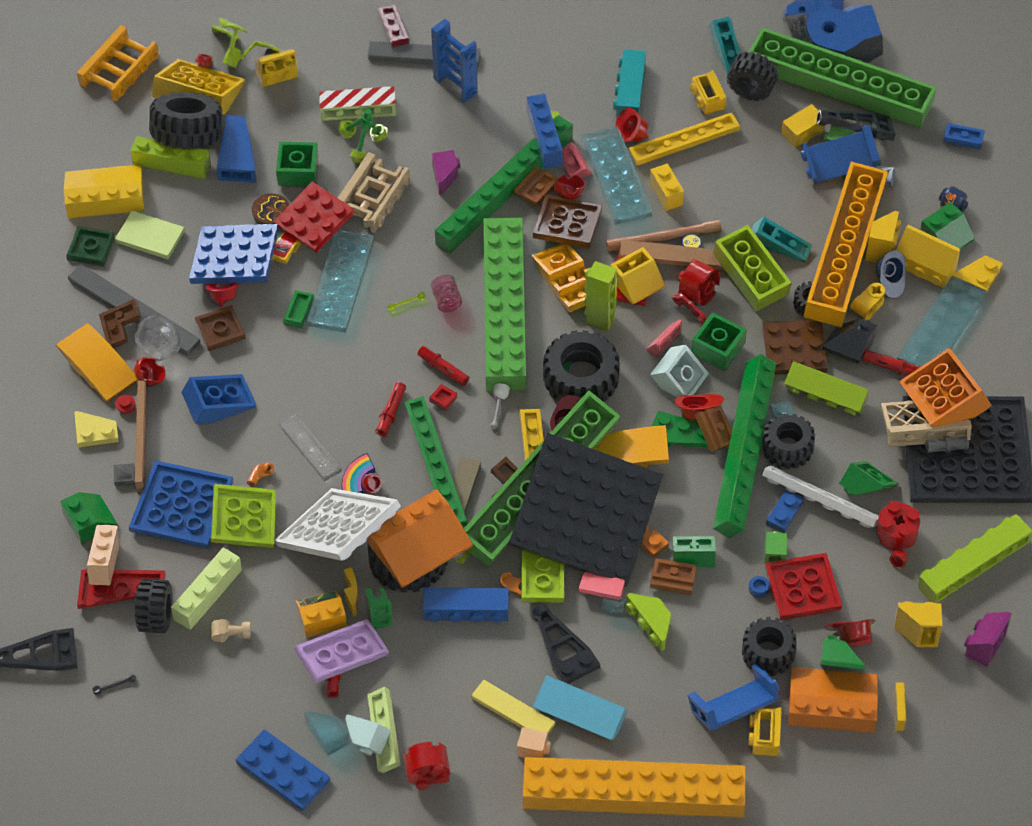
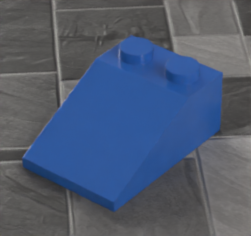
[181,374,257,424]

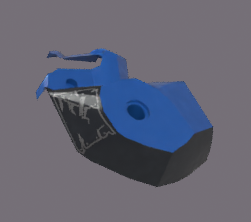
[783,0,883,63]

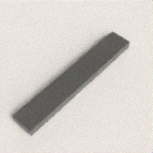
[368,41,480,67]

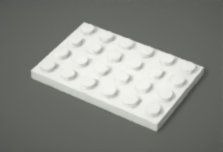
[274,488,401,561]

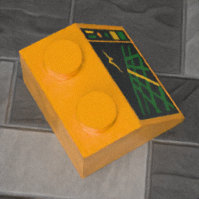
[296,591,347,638]

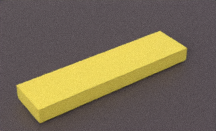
[471,680,555,734]

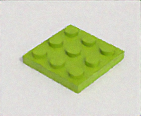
[211,484,276,548]

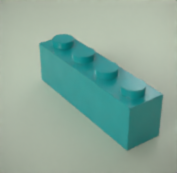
[613,49,646,118]

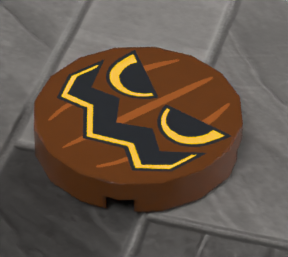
[251,193,289,225]

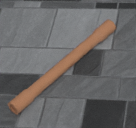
[606,220,722,252]

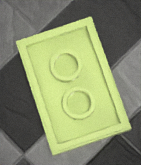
[115,211,185,259]

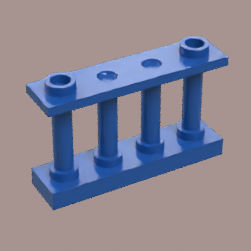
[431,19,478,103]

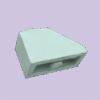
[345,715,391,756]

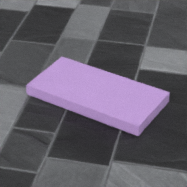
[294,619,389,683]

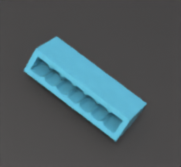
[533,675,628,740]

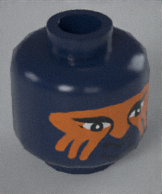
[938,186,969,212]

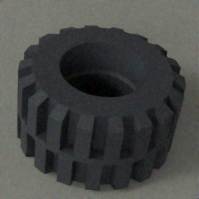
[727,52,778,101]
[763,413,815,469]
[135,579,173,633]
[742,617,797,676]

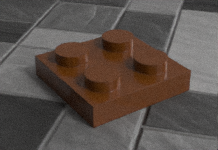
[195,305,246,351]

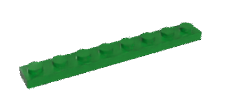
[405,396,468,527]

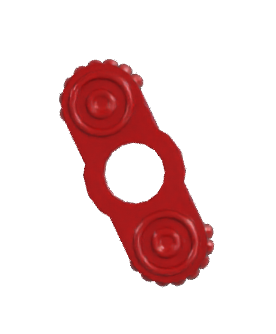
[672,292,708,327]

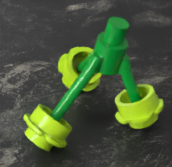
[339,109,388,163]

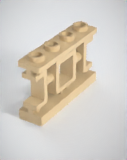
[338,152,411,233]

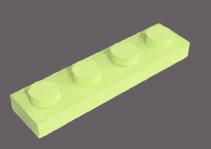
[368,687,400,773]

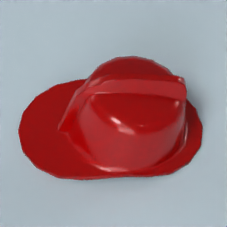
[615,107,649,143]
[206,283,239,306]
[675,394,724,421]
[824,619,875,647]

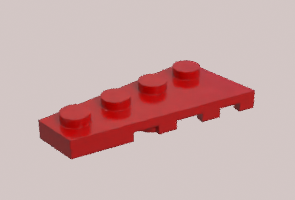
[77,569,166,609]

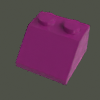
[964,612,1012,667]

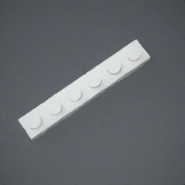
[762,466,879,528]

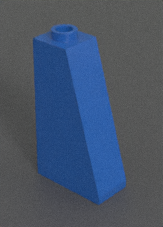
[217,116,257,183]

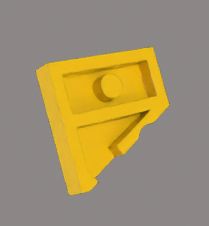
[952,255,1003,295]

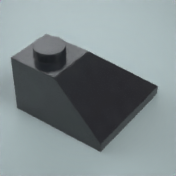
[822,318,878,364]

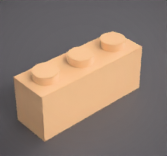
[87,525,120,585]

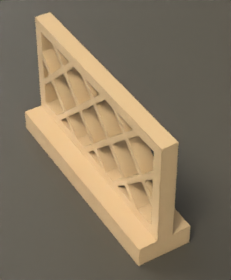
[881,401,972,447]

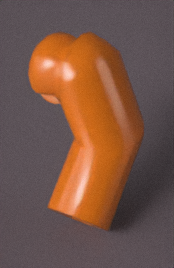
[247,462,274,487]

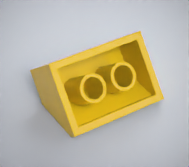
[896,225,960,289]

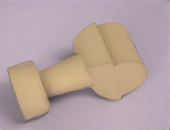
[211,619,251,643]

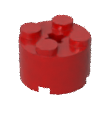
[677,259,721,305]
[876,501,920,551]
[403,742,451,790]

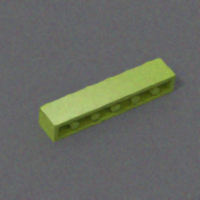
[918,514,1032,603]

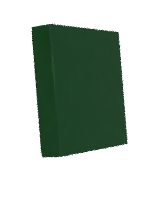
[66,226,116,267]

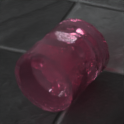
[431,275,462,312]

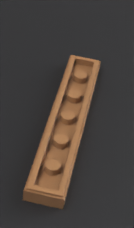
[620,240,725,270]
[135,381,148,493]

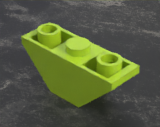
[625,593,671,652]

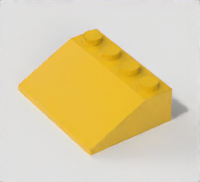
[152,59,245,115]
[64,164,145,219]

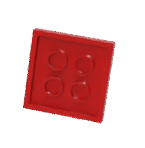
[274,182,355,253]
[765,553,842,620]

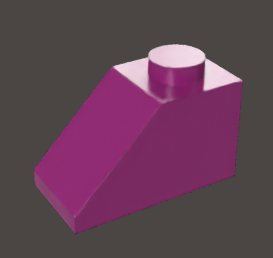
[432,150,461,194]

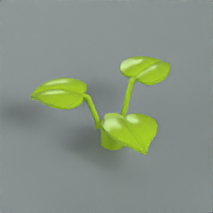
[211,18,281,68]

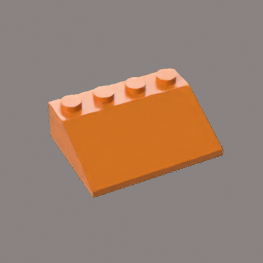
[899,348,992,428]
[367,489,473,588]
[788,667,878,733]

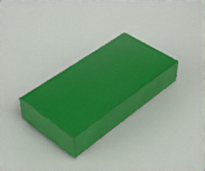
[283,290,314,329]

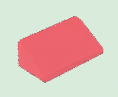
[562,142,592,178]
[646,319,682,357]
[578,572,625,600]

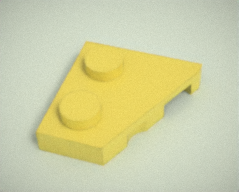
[74,411,119,448]

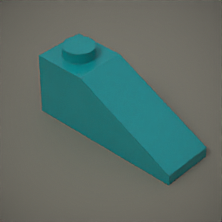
[708,16,741,74]
[752,216,813,262]

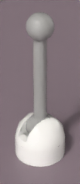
[490,383,510,430]

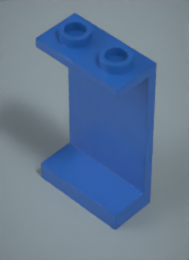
[800,125,880,184]
[687,664,779,731]

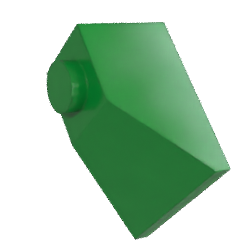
[839,461,899,496]
[820,635,865,670]

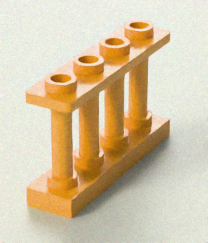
[77,25,159,102]

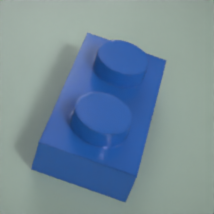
[943,123,985,149]
[766,490,804,533]

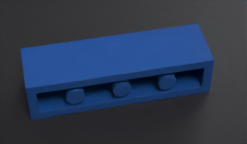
[526,93,563,169]
[423,588,509,622]

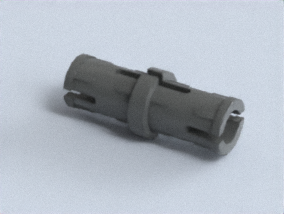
[925,436,969,453]

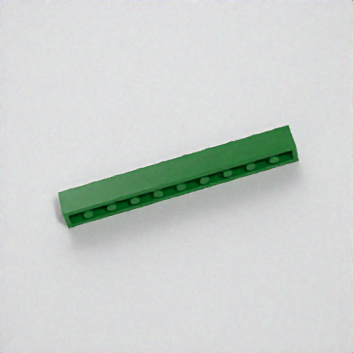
[435,115,573,254]
[713,354,776,538]

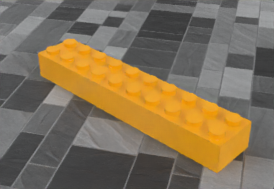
[803,162,888,327]
[523,757,745,818]

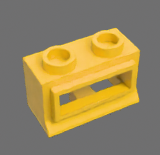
[689,70,726,115]
[748,708,781,756]

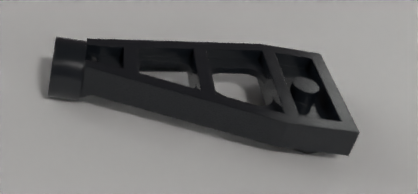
[816,110,896,141]
[532,604,600,684]
[0,628,78,671]

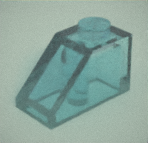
[305,711,350,756]

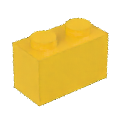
[781,104,825,148]
[650,163,684,211]

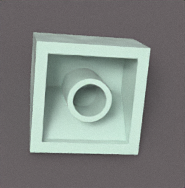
[650,345,709,397]

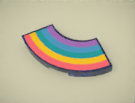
[341,453,375,494]

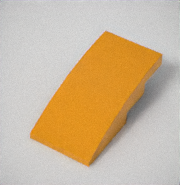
[532,244,587,313]
[56,323,138,403]
[594,425,669,469]

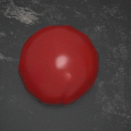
[554,174,586,200]
[134,357,166,387]

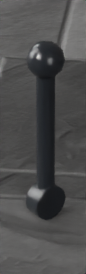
[92,674,136,695]

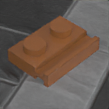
[514,166,557,208]
[695,405,732,452]
[650,558,697,595]

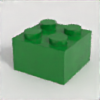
[276,141,319,186]
[691,312,747,371]

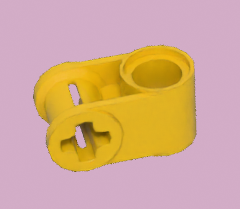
[850,283,885,320]

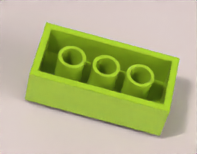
[713,225,791,312]

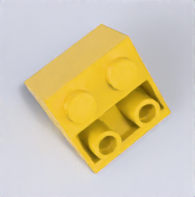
[254,49,298,87]
[865,211,901,263]
[611,247,665,305]
[894,601,942,647]

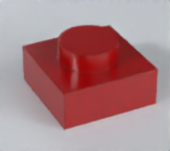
[429,384,458,411]

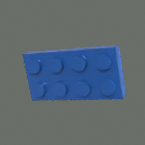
[235,729,331,811]

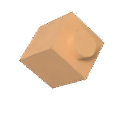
[517,727,551,758]

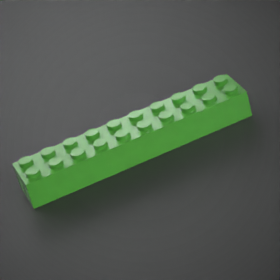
[748,27,937,128]
[484,218,526,391]
[464,391,620,568]

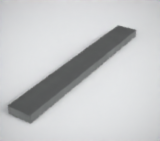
[68,264,201,355]

